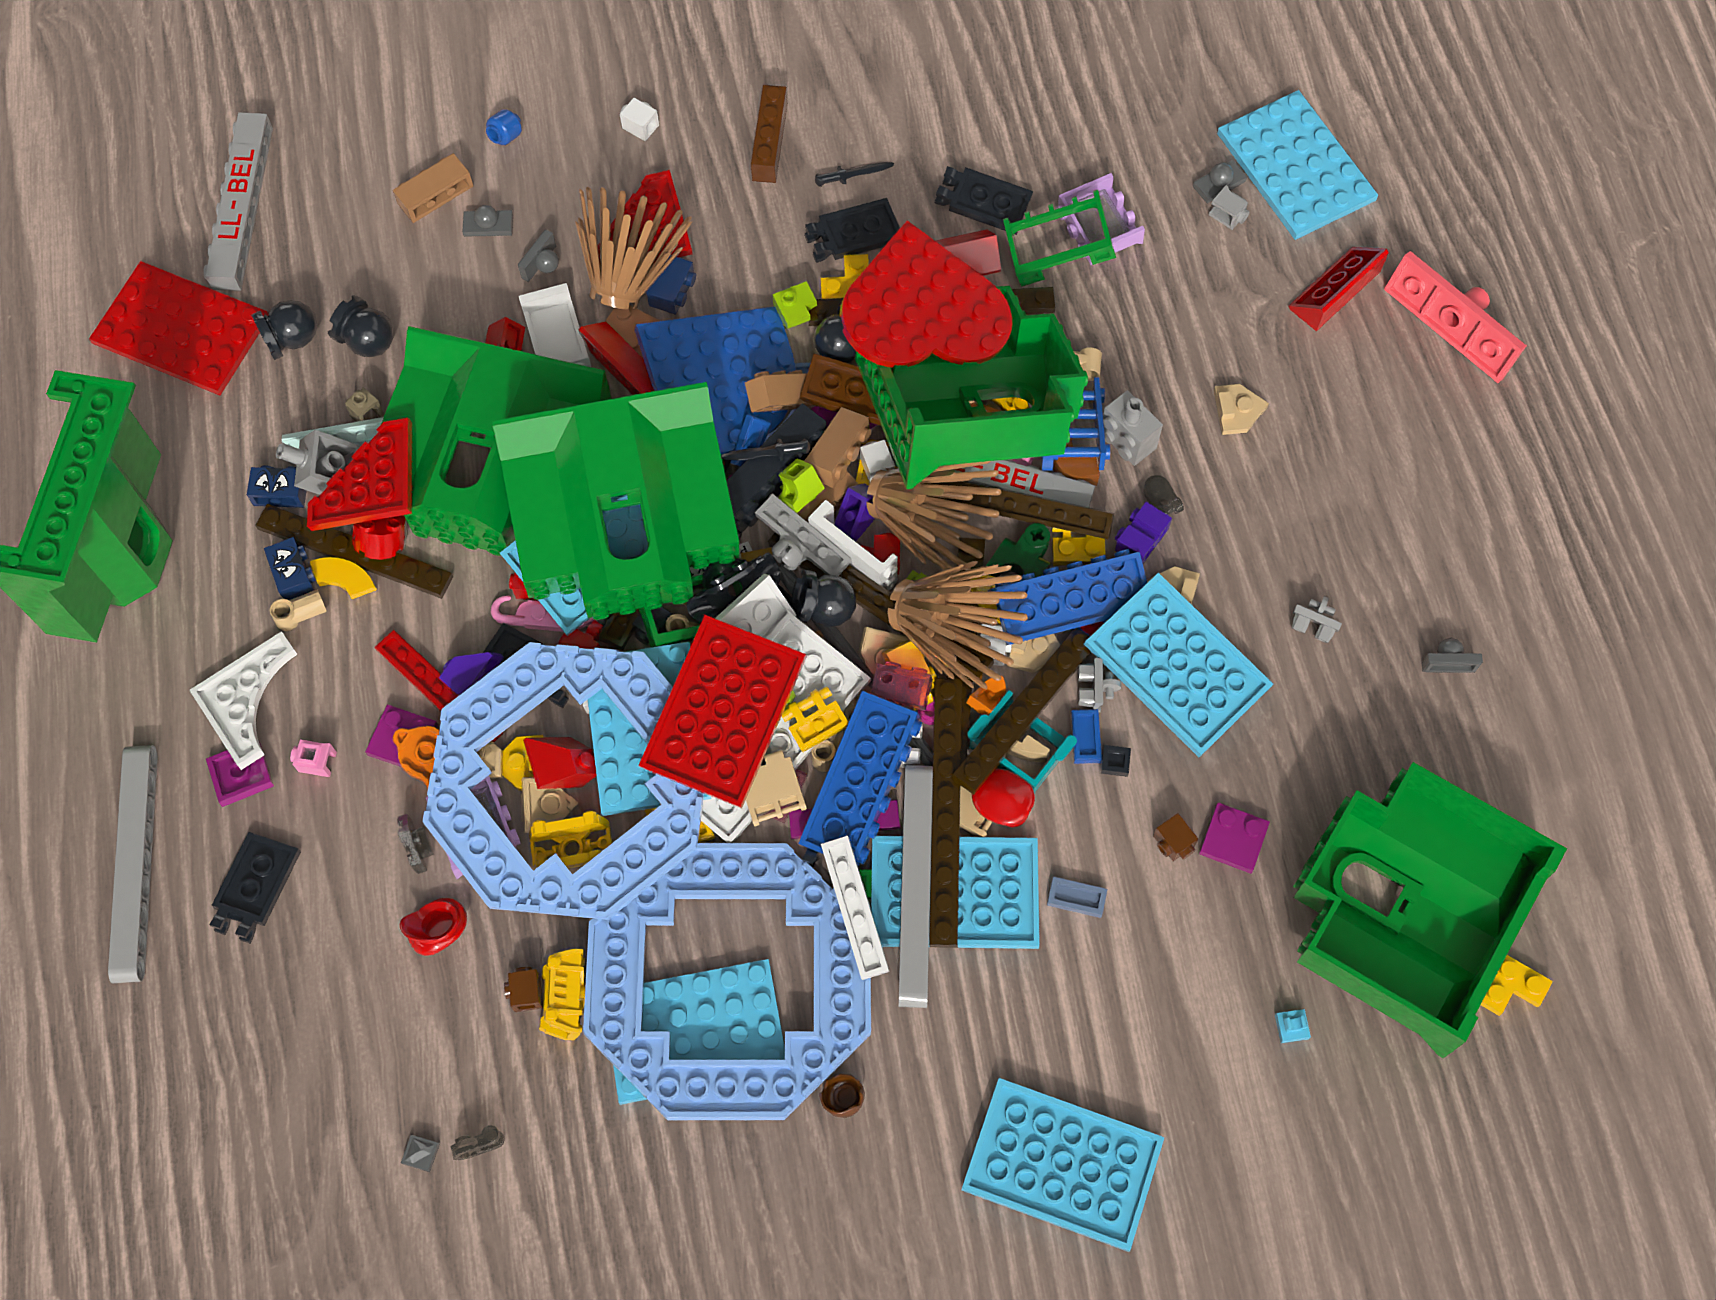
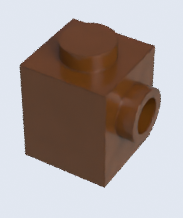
[1153,813,1198,862]
[504,967,543,1012]

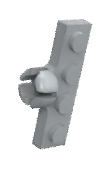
[755,494,852,576]

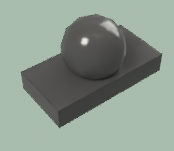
[1193,160,1247,203]
[462,205,513,237]
[518,229,559,282]
[1422,638,1483,673]

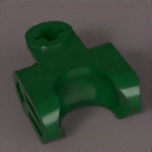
[986,523,1051,578]

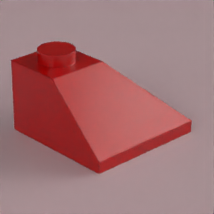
[523,737,597,789]

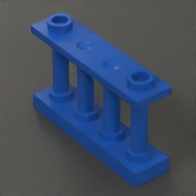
[1041,377,1110,471]

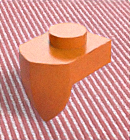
[967,675,1006,716]

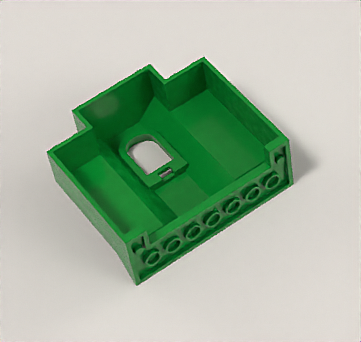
[855,286,1088,489]
[381,326,612,556]
[0,370,173,643]
[492,382,739,620]
[1293,762,1567,1058]

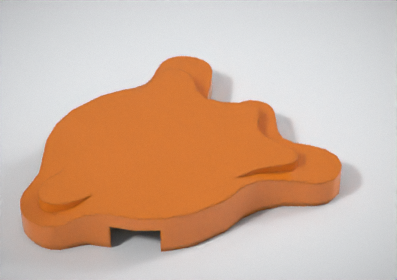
[392,726,440,789]

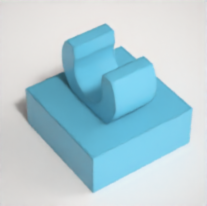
[1275,1009,1311,1043]

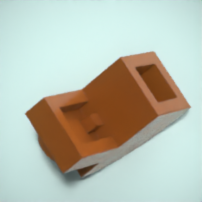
[1053,438,1100,486]

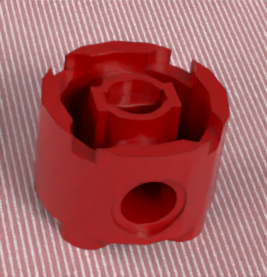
[352,515,406,560]

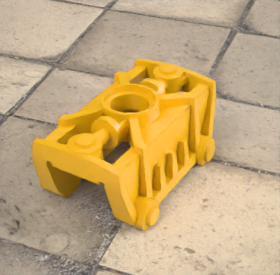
[529,811,612,871]
[539,949,586,1040]

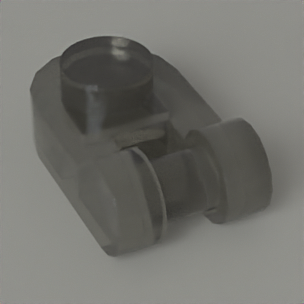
[1143,475,1184,515]
[451,1125,505,1160]

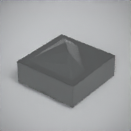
[401,1135,440,1172]

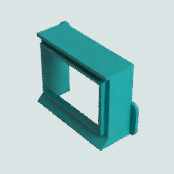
[968,690,1077,794]

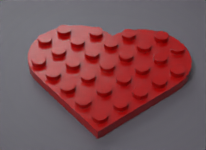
[840,220,1012,368]

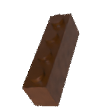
[751,85,788,183]

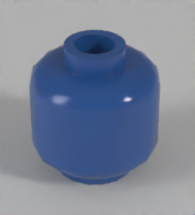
[486,109,522,145]

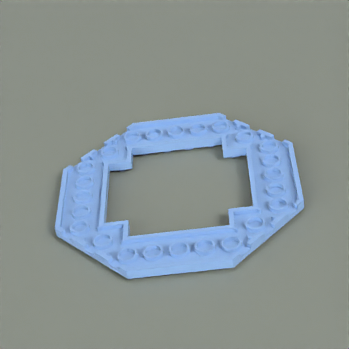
[422,642,704,920]
[583,843,871,1120]

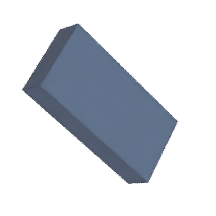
[1047,877,1108,918]

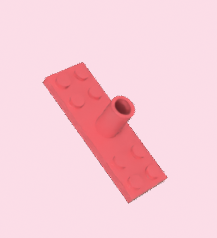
[1384,251,1527,383]

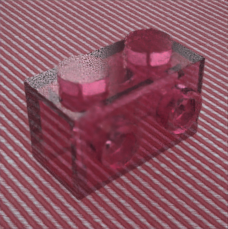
[870,661,933,711]

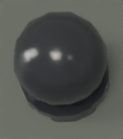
[328,295,394,358]
[251,300,317,360]
[813,305,856,363]
[791,570,856,627]

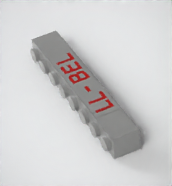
[204,112,273,291]
[890,450,1095,507]

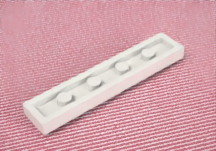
[821,836,890,980]

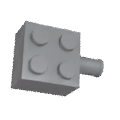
[1103,390,1163,466]
[276,430,361,495]

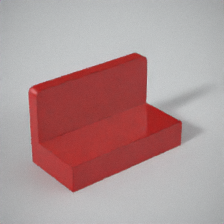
[485,317,526,351]

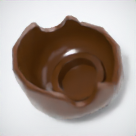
[819,1074,865,1118]

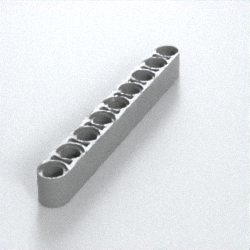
[108,745,157,984]
[899,765,933,1008]

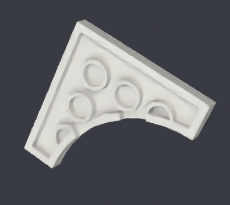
[190,631,297,770]

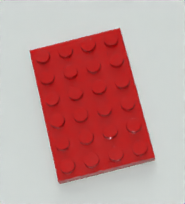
[89,261,269,396]
[638,615,807,809]

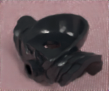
[686,552,781,623]

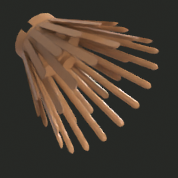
[575,186,693,310]
[866,461,1001,574]
[888,561,1028,689]

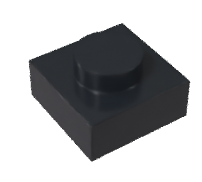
[1101,745,1131,777]

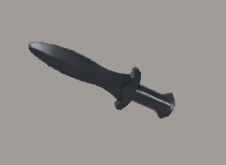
[815,162,894,187]
[721,439,810,461]

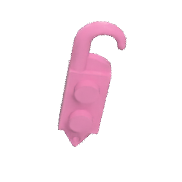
[491,595,594,632]

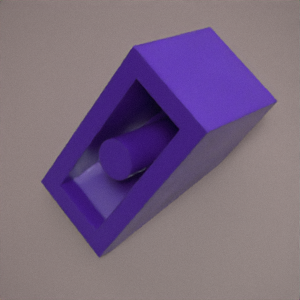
[834,483,876,542]
[439,652,504,695]

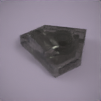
[397,814,434,874]

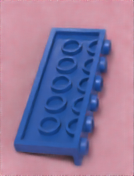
[988,549,1147,646]
[798,691,922,867]

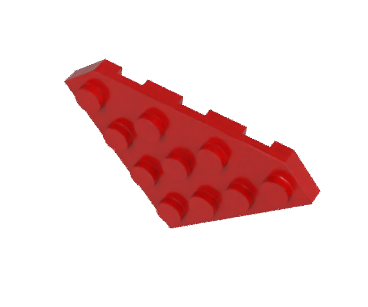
[597,170,693,265]
[307,418,412,531]

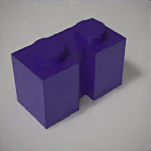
[1115,502,1172,564]

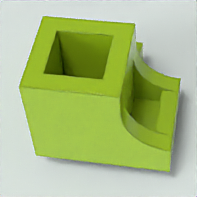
[772,281,817,329]
[778,459,825,513]

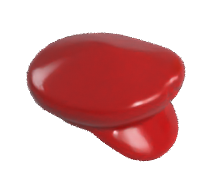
[972,769,1035,828]
[399,898,467,956]

